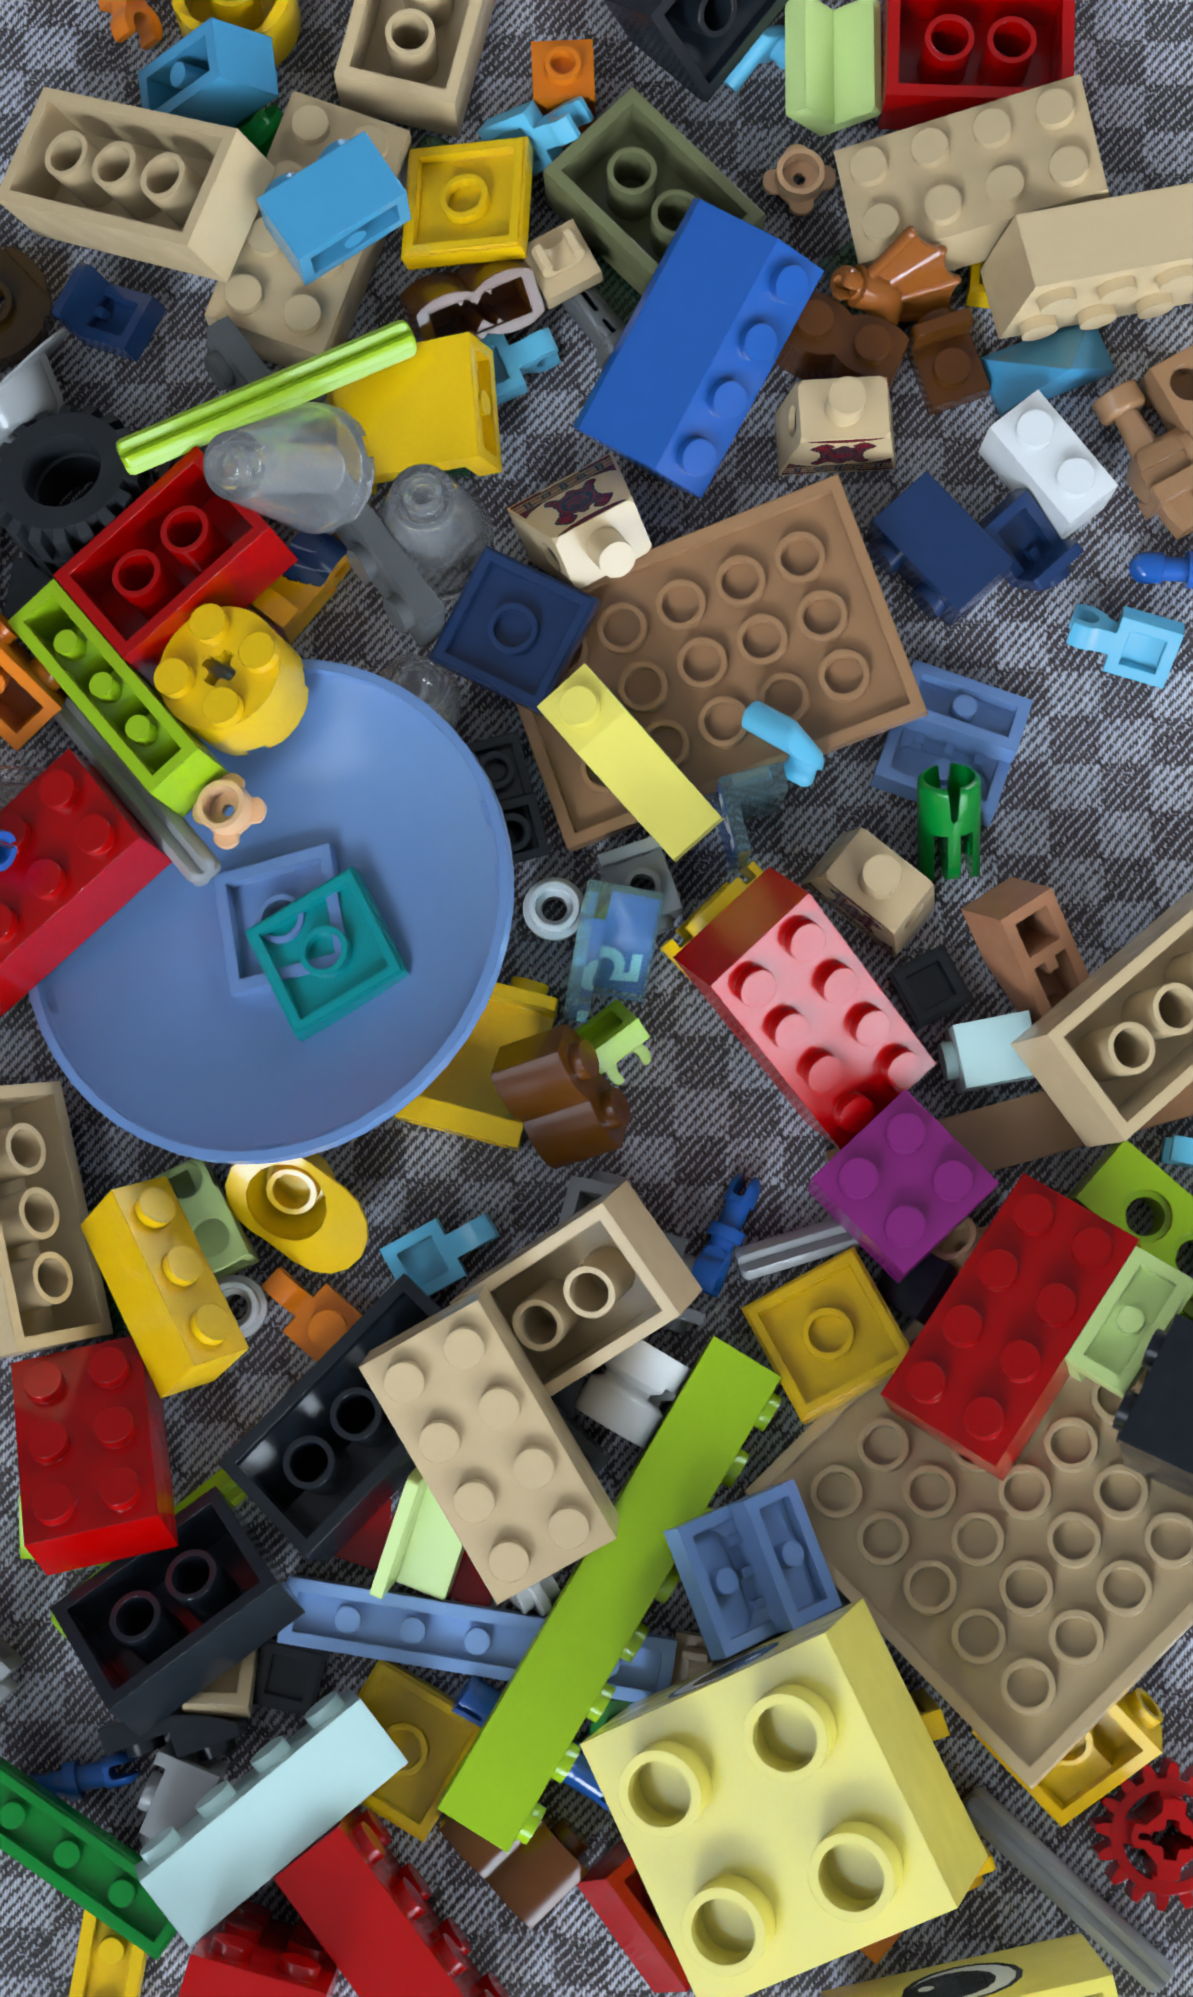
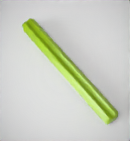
[116,320,417,475]

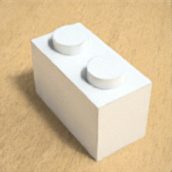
[978,390,1118,539]

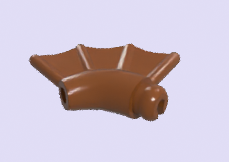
[830,226,961,326]

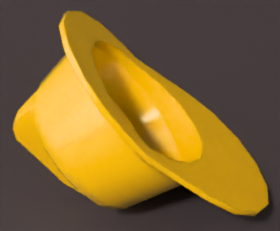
[225,1153,369,1274]

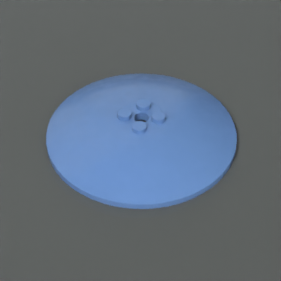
[29,659,514,1165]

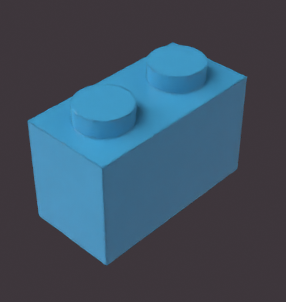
[138,17,279,127]
[256,131,411,286]

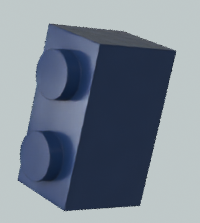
[865,471,1013,627]

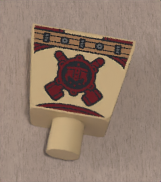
[775,376,896,476]
[507,453,652,589]
[801,827,935,958]

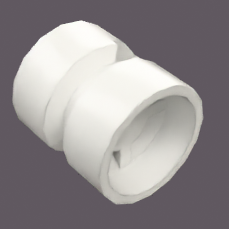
[573,1340,692,1449]

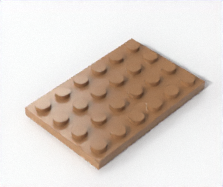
[515,474,928,852]

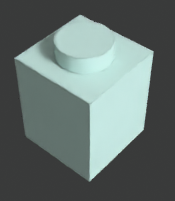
[938,1010,1034,1094]

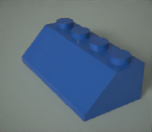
[573,198,824,498]

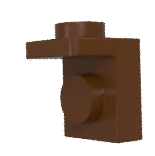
[906,307,991,416]

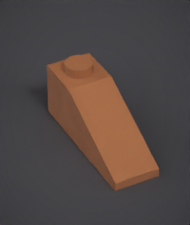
[961,877,1089,1025]

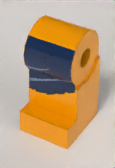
[247,518,351,645]

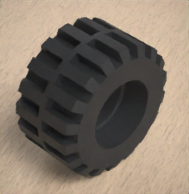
[0,405,160,578]

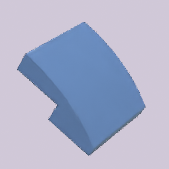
[870,659,1033,827]
[663,1479,842,1661]

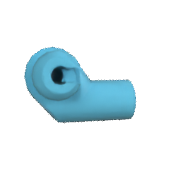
[723,24,785,93]
[741,701,824,787]

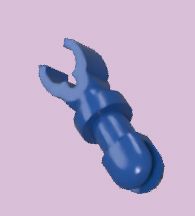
[1129,551,1193,589]
[691,1173,761,1298]
[28,1752,139,1802]

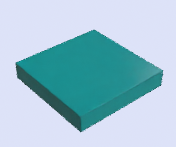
[244,866,410,1042]

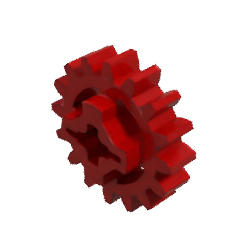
[1090,1757,1193,1911]

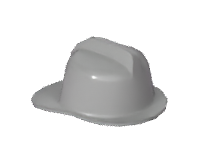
[0,328,69,446]

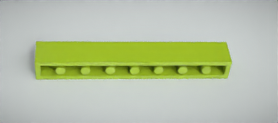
[437,1336,782,1853]

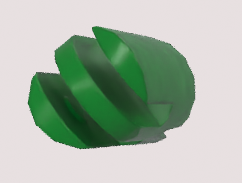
[917,763,981,881]

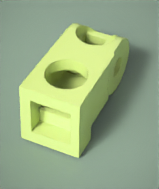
[155,1158,260,1280]

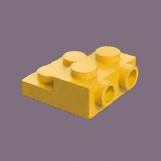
[971,1687,1163,1827]

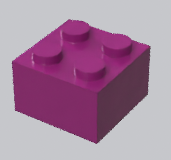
[808,1089,999,1284]

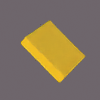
[401,136,534,270]
[741,1246,910,1425]
[357,1660,481,1843]

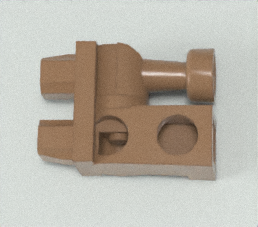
[1091,345,1193,540]

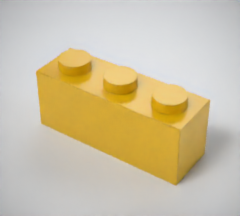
[80,1176,249,1398]

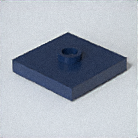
[428,545,600,717]

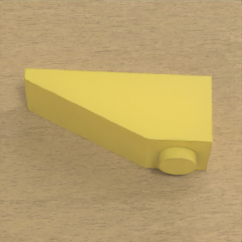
[537,663,724,862]

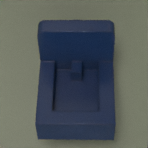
[52,262,166,362]
[978,489,1084,591]

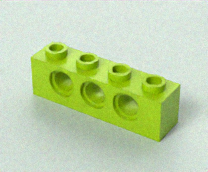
[7,578,229,817]
[1067,1140,1193,1321]

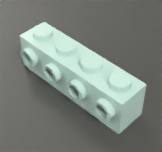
[134,1688,408,1947]

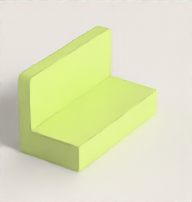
[785,0,882,137]
[1064,1246,1193,1399]
[369,1467,465,1601]

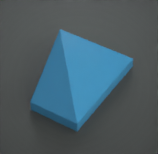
[980,324,1116,418]

